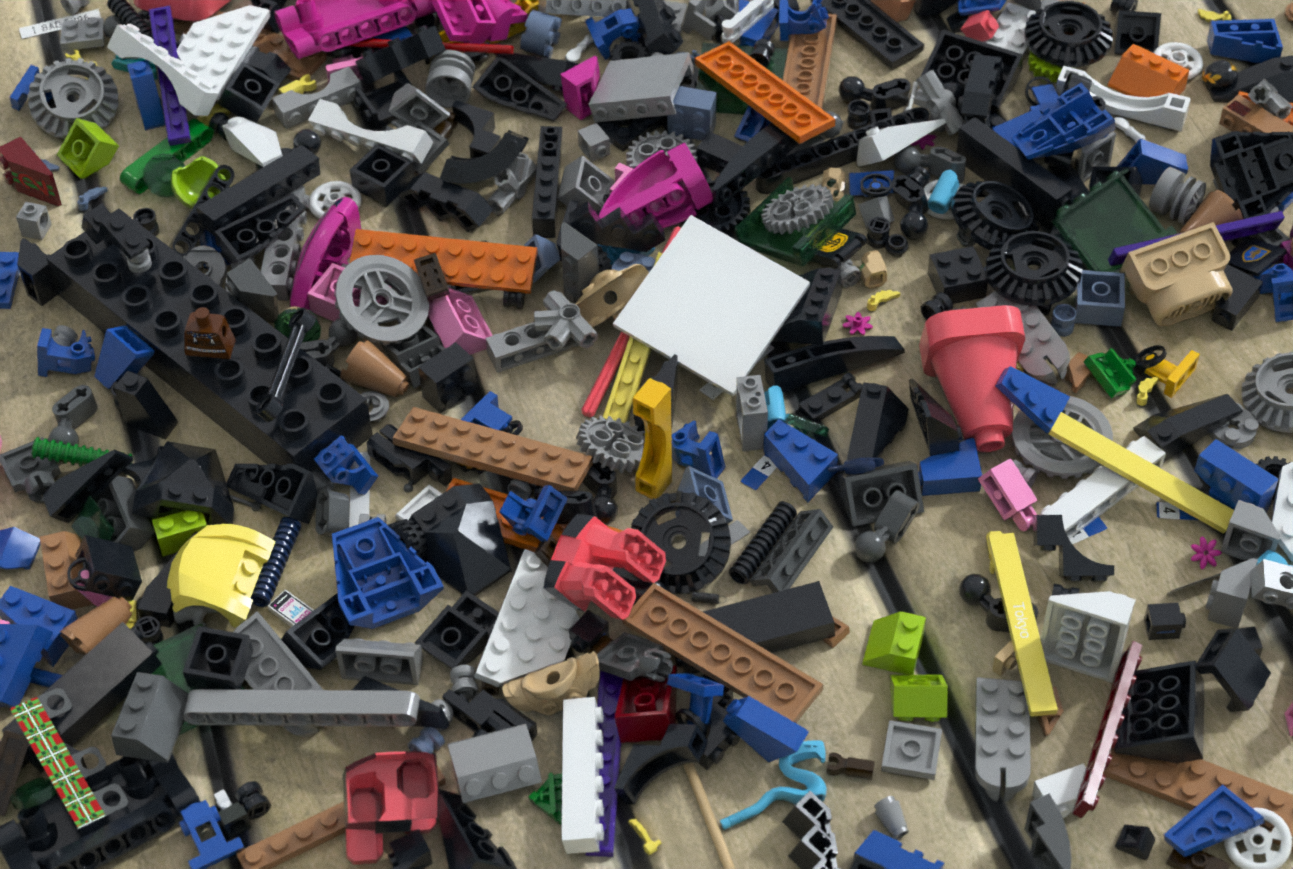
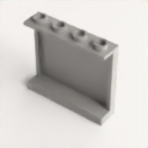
[589,52,695,122]

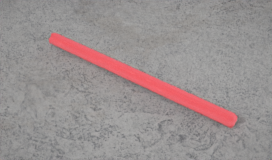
[581,227,681,418]

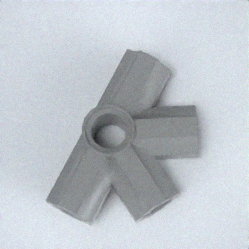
[913,70,965,136]
[1248,78,1292,120]
[487,153,537,215]
[534,290,598,351]

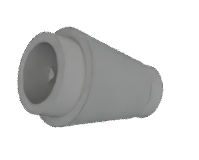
[874,796,909,839]

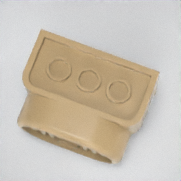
[1119,222,1233,326]

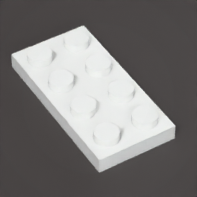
[983,2,1036,58]

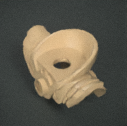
[576,264,649,328]
[502,651,600,715]

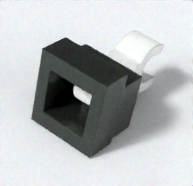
[214,789,251,840]

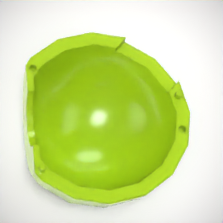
[171,156,226,208]

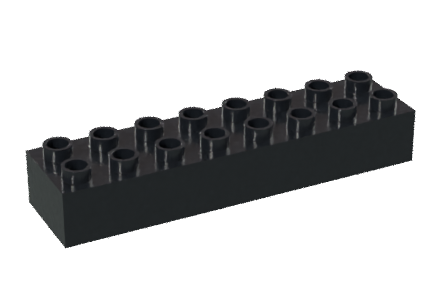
[46,208,373,471]

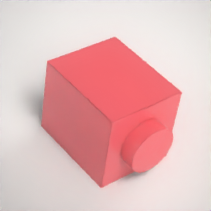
[961,10,999,42]

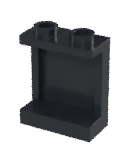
[354,70,413,129]
[75,535,142,601]
[1194,628,1271,712]

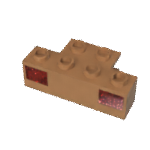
[1219,94,1293,133]

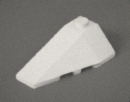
[222,117,283,167]
[857,119,946,167]

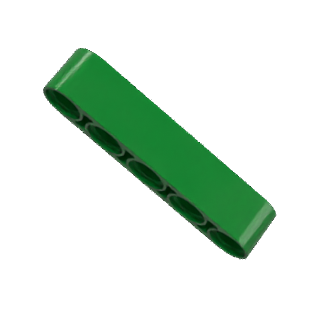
[120,118,214,194]

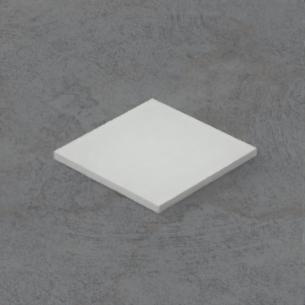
[613,215,810,396]

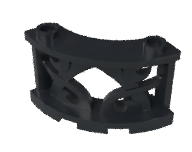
[440,130,529,183]

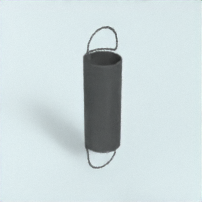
[684,591,727,604]

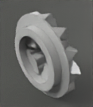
[361,391,390,422]

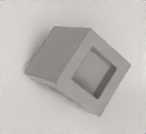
[858,196,895,229]

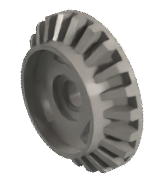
[28,58,119,139]
[334,255,429,345]
[1242,352,1293,433]
[1011,396,1113,479]

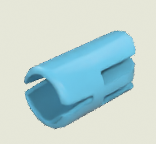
[927,170,959,214]
[764,386,787,431]

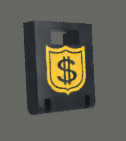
[797,224,867,269]

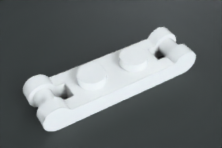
[722,0,774,43]

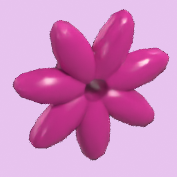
[911,133,936,149]
[842,312,873,335]
[1191,536,1222,569]

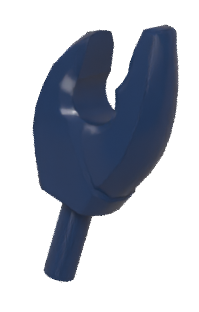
[828,457,884,474]

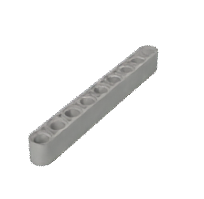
[183,690,420,727]

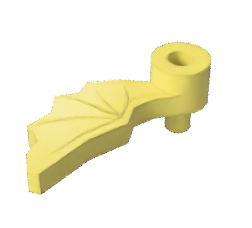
[1198,9,1231,22]
[867,290,900,311]
[1136,377,1159,406]
[628,819,662,855]

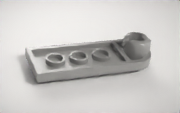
[976,291,1070,384]
[233,611,324,737]
[975,678,1031,802]

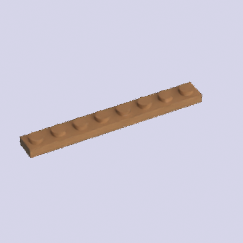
[236,766,446,869]

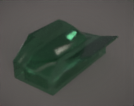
[71,496,115,541]

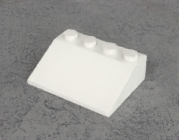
[1040,591,1135,683]

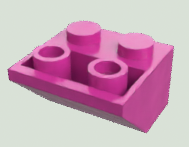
[560,56,600,120]

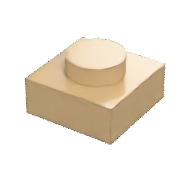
[992,641,1017,677]

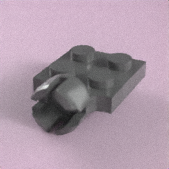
[385,119,450,174]
[0,437,61,503]
[597,632,673,682]

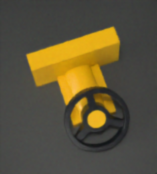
[1134,345,1200,398]

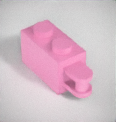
[978,458,1038,531]

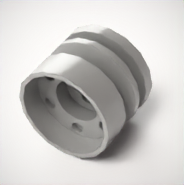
[425,50,475,108]
[1149,167,1206,225]

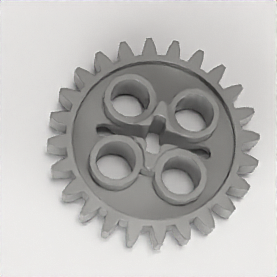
[626,130,697,169]
[761,184,834,234]
[576,415,645,474]

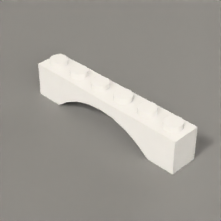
[107,24,219,116]
[1056,66,1191,131]
[308,99,433,164]

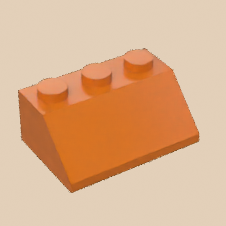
[1108,44,1189,97]

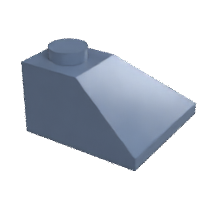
[523,234,561,285]
[675,466,733,523]

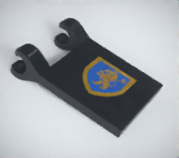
[1228,236,1287,277]

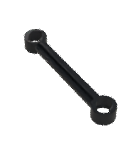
[255,308,316,422]

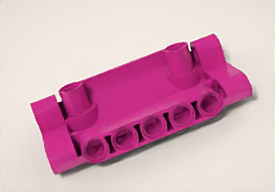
[274,0,436,59]

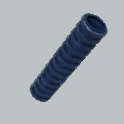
[250,517,302,607]

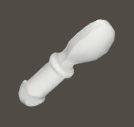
[565,34,594,63]
[1114,117,1146,143]

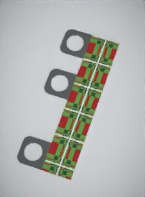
[10,688,128,829]

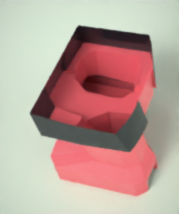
[543,514,666,620]
[343,751,438,865]

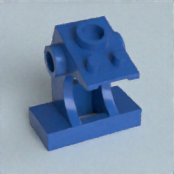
[779,0,829,41]
[585,8,641,60]
[1253,263,1293,322]
[37,328,95,377]
[672,420,726,479]
[314,436,379,495]
[499,485,568,542]
[179,800,244,869]

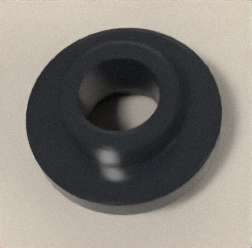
[885,234,908,255]

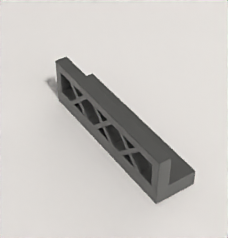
[749,509,833,593]

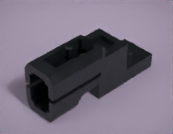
[366,424,452,486]
[442,689,538,741]

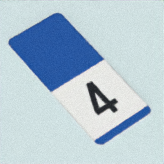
[741,454,777,490]
[1156,502,1200,521]
[1069,517,1107,544]

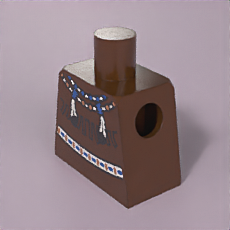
[184,307,236,359]

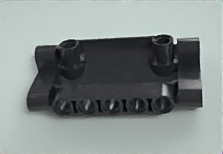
[0,753,201,869]

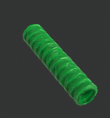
[31,437,133,475]

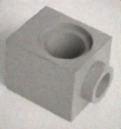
[578,123,610,162]
[16,202,52,240]

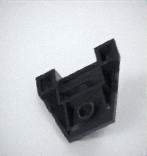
[1210,131,1293,219]
[132,441,234,525]
[400,483,512,596]

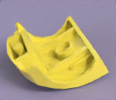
[167,524,275,628]

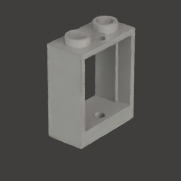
[736,375,768,451]

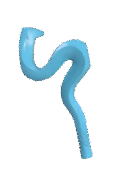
[720,740,827,830]

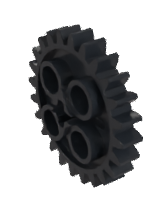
[681,176,751,236]

